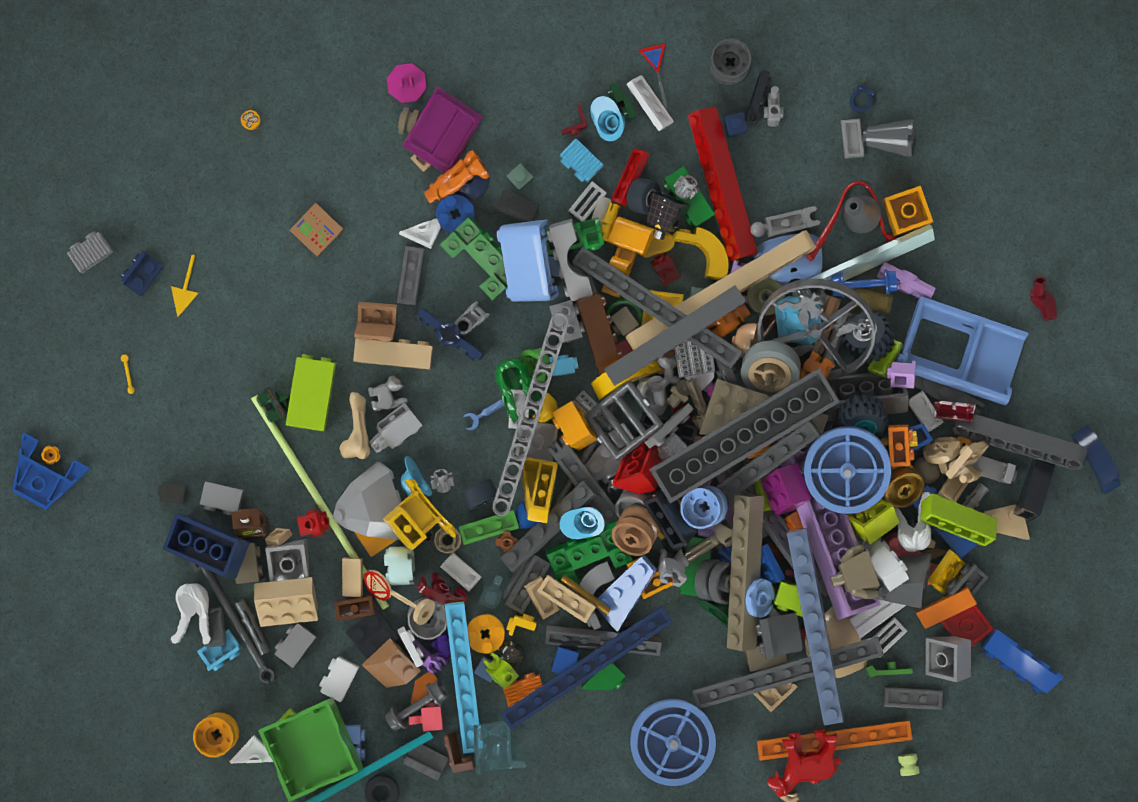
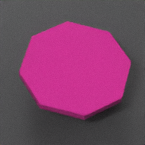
[387,63,427,103]

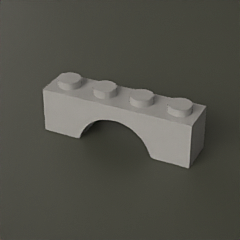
[547,219,594,302]

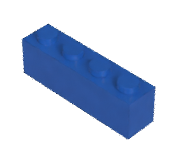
[911,485,977,558]

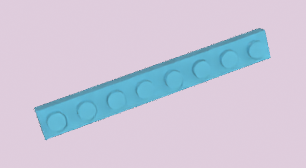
[445,601,482,754]

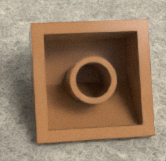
[362,638,421,688]

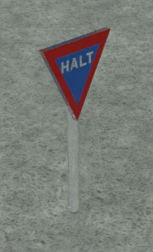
[638,43,668,109]

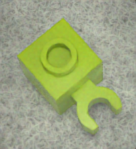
[483,653,519,690]

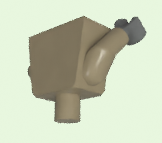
[830,540,886,600]

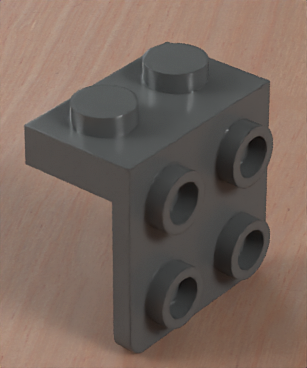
[756,613,803,659]

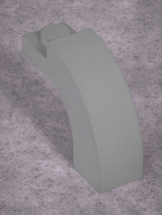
[577,561,614,630]

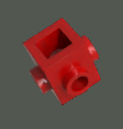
[297,509,330,538]

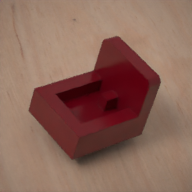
[649,253,681,286]

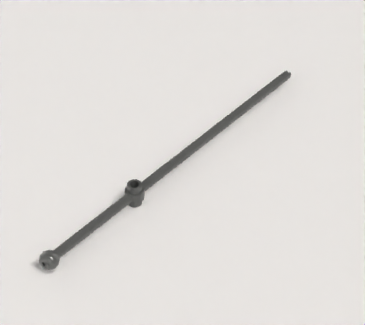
[502,391,627,600]

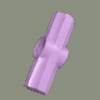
[876,262,936,299]

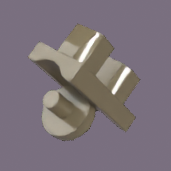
[666,380,690,409]

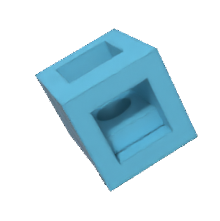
[549,355,578,377]

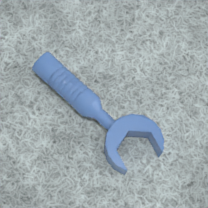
[463,399,504,430]

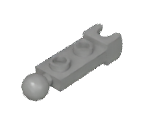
[751,206,820,237]

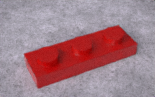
[610,148,650,206]

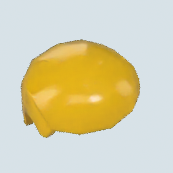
[532,393,558,422]

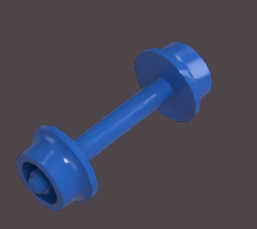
[832,269,900,298]

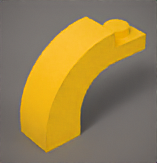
[673,227,729,280]
[591,360,661,400]

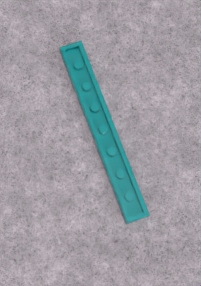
[305,731,435,802]

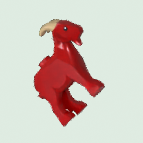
[767,729,842,802]

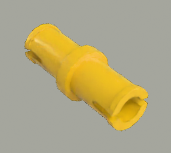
[601,203,620,243]

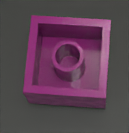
[761,463,811,516]

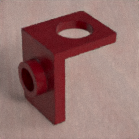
[561,104,587,136]

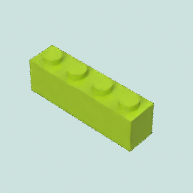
[920,493,997,546]

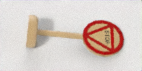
[364,570,435,625]

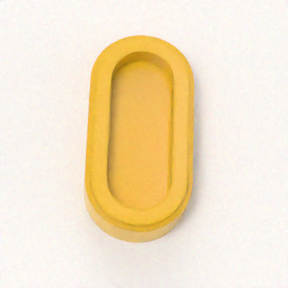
[641,232,675,258]

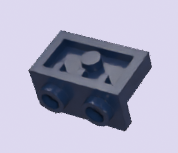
[120,251,164,297]

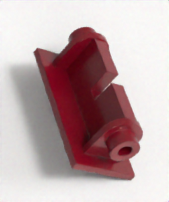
[934,400,976,422]

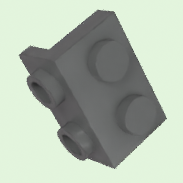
[945,562,989,595]

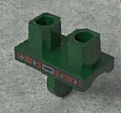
[256,386,290,423]

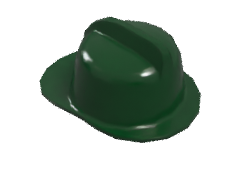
[696,599,729,627]

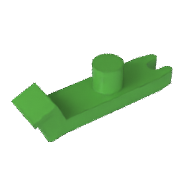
[864,661,913,677]

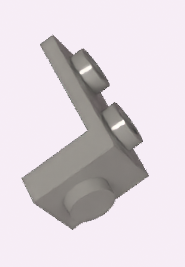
[972,456,1017,484]

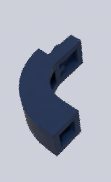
[1071,425,1121,494]

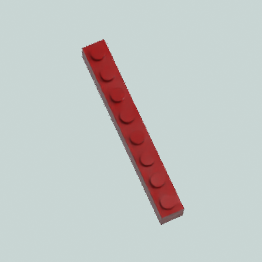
[688,107,758,262]

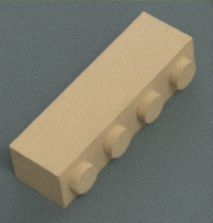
[353,338,433,370]

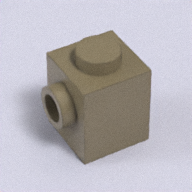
[611,306,639,337]

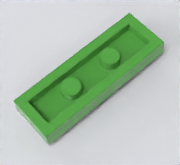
[459,510,519,545]

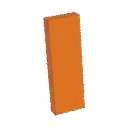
[916,586,977,629]

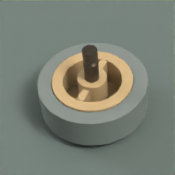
[741,341,801,396]

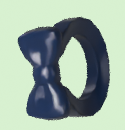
[849,85,876,113]

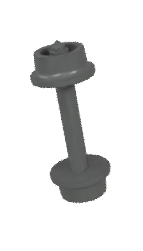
[385,681,448,731]

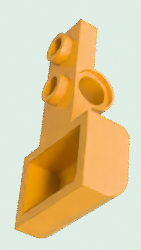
[601,217,655,298]

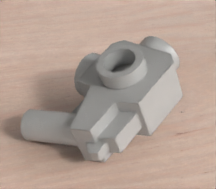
[763,86,784,127]

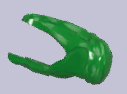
[494,358,542,422]

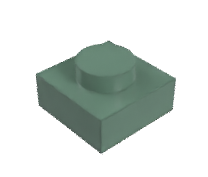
[506,163,533,191]

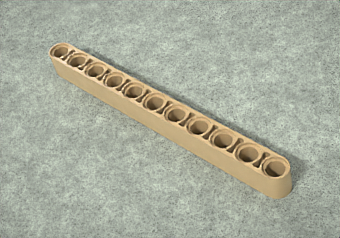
[626,230,817,350]

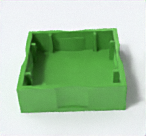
[258,697,364,802]

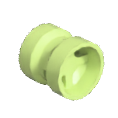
[898,753,920,776]

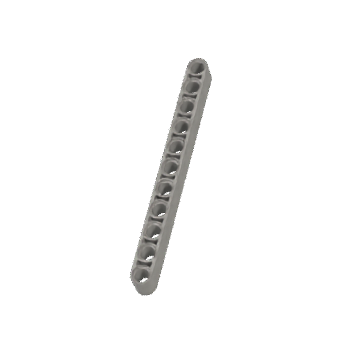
[493,312,568,516]

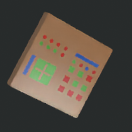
[289,203,344,257]

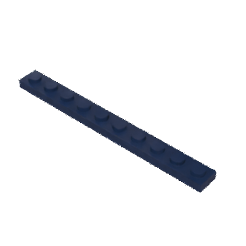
[500,606,673,730]

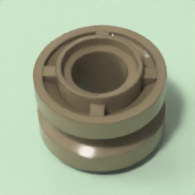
[398,107,420,135]
[434,528,462,553]

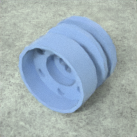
[681,486,728,529]

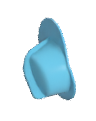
[590,96,626,141]
[401,456,432,496]
[560,507,605,539]

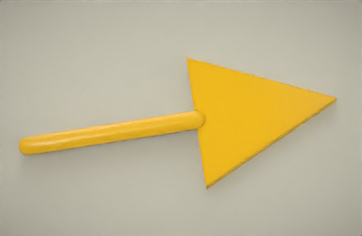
[171,254,198,317]

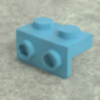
[197,629,242,671]

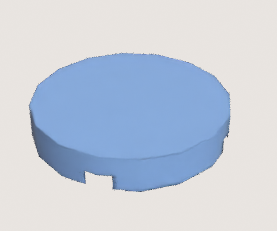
[746,579,775,618]

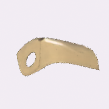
[805,606,868,678]

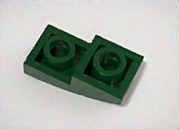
[607,83,636,121]

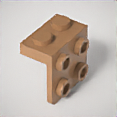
[354,302,397,342]

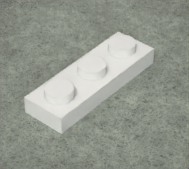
[626,75,674,131]

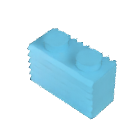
[560,139,603,183]

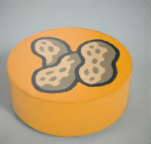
[241,110,261,130]

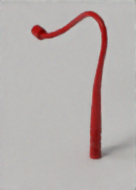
[806,181,895,261]

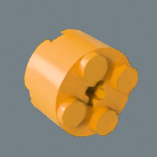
[467,614,505,654]

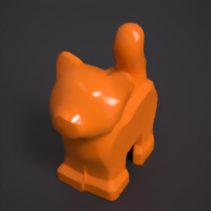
[799,351,835,379]

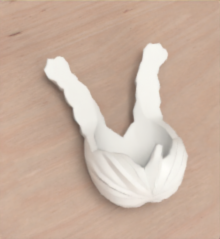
[886,492,931,552]
[171,583,212,645]

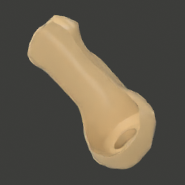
[339,392,370,459]

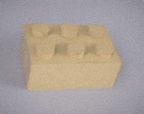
[254,577,318,627]

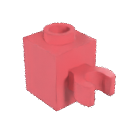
[409,702,443,732]

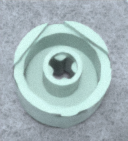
[384,546,415,586]

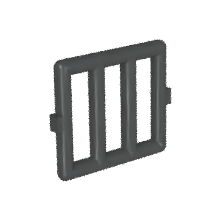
[584,381,663,461]

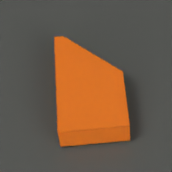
[411,671,439,705]

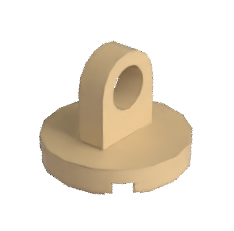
[922,437,961,474]

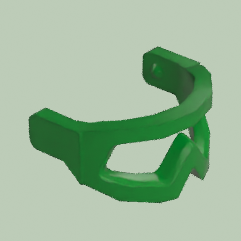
[607,297,642,324]

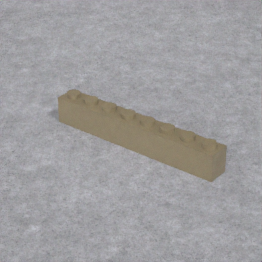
[727,493,764,651]

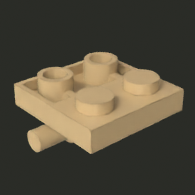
[945,441,989,483]

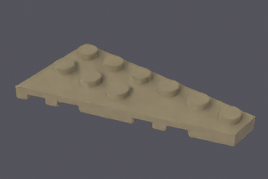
[699,379,828,434]

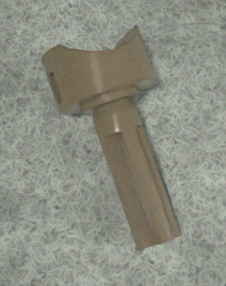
[686,378,707,433]
[684,519,733,562]

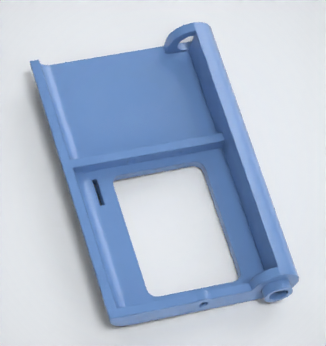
[895,296,1028,406]

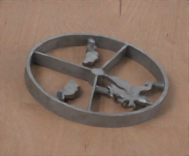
[757,279,876,380]

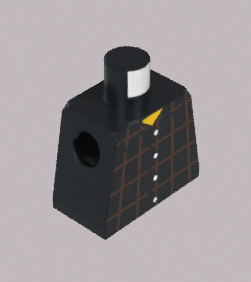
[646,192,691,240]

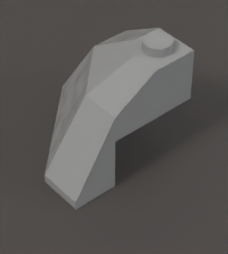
[332,462,402,540]

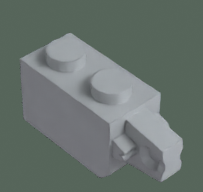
[369,403,422,453]

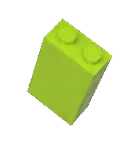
[286,354,336,432]

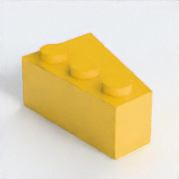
[521,457,558,523]

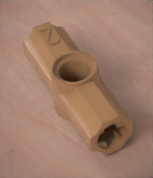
[810,295,841,355]

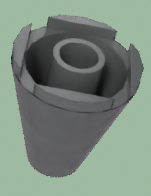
[863,119,916,157]
[843,196,882,234]

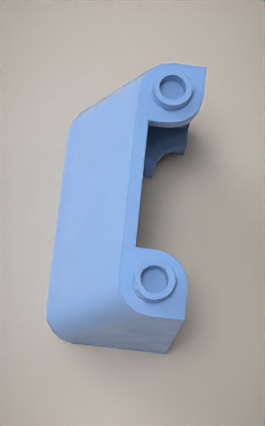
[497,219,559,302]

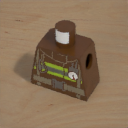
[232,508,269,539]

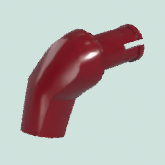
[1030,276,1057,321]

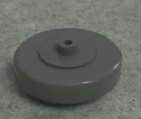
[715,359,738,385]

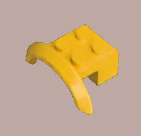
[383,479,456,550]

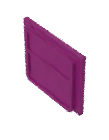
[402,87,483,173]

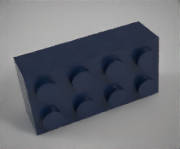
[163,513,250,578]

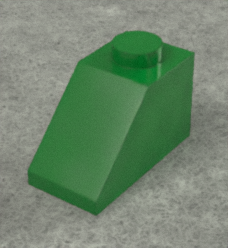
[582,663,626,690]

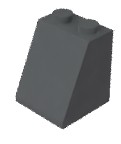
[878,554,931,608]

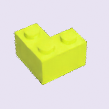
[847,499,899,545]

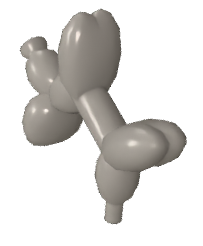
[647,355,682,406]

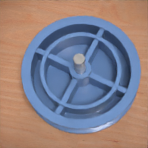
[804,426,891,514]
[630,699,716,786]

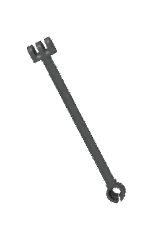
[189,561,275,684]

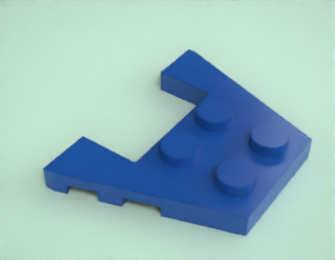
[12,432,90,510]

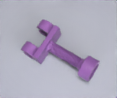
[400,629,448,673]

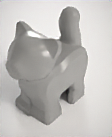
[368,376,408,412]
[658,549,689,587]

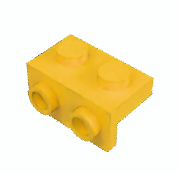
[506,614,537,636]

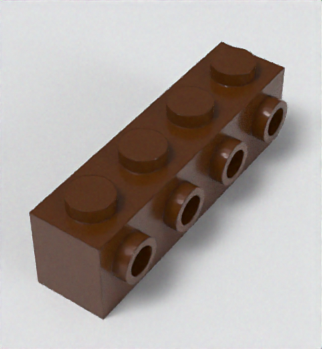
[576,292,622,374]

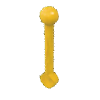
[121,355,135,394]

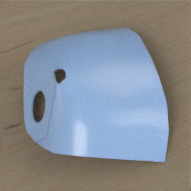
[753,234,822,287]

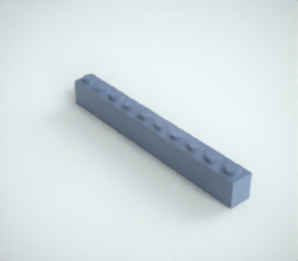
[787,527,845,725]

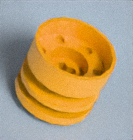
[193,712,239,757]

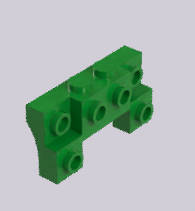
[440,216,508,300]
[545,218,604,255]
[546,521,633,588]

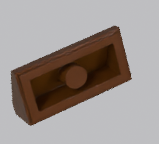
[334,595,375,621]

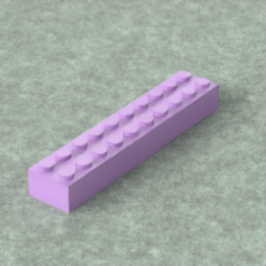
[772,434,881,620]

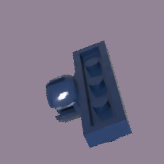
[417,308,484,361]

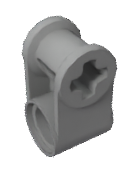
[455,301,490,336]

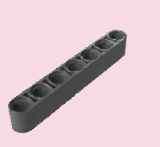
[953,414,1087,470]

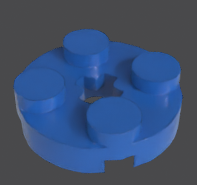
[436,195,474,233]

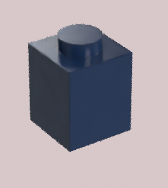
[723,112,748,138]

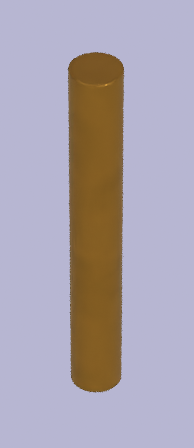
[560,575,611,615]

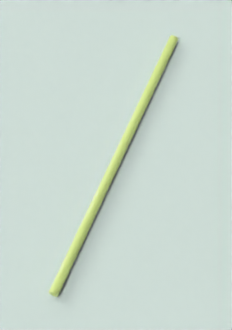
[251,395,389,610]

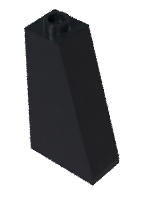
[1013,458,1055,521]

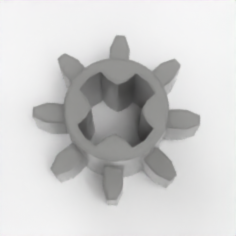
[674,175,699,199]
[430,469,454,493]

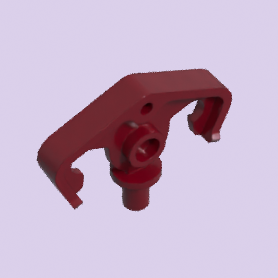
[417,572,468,606]

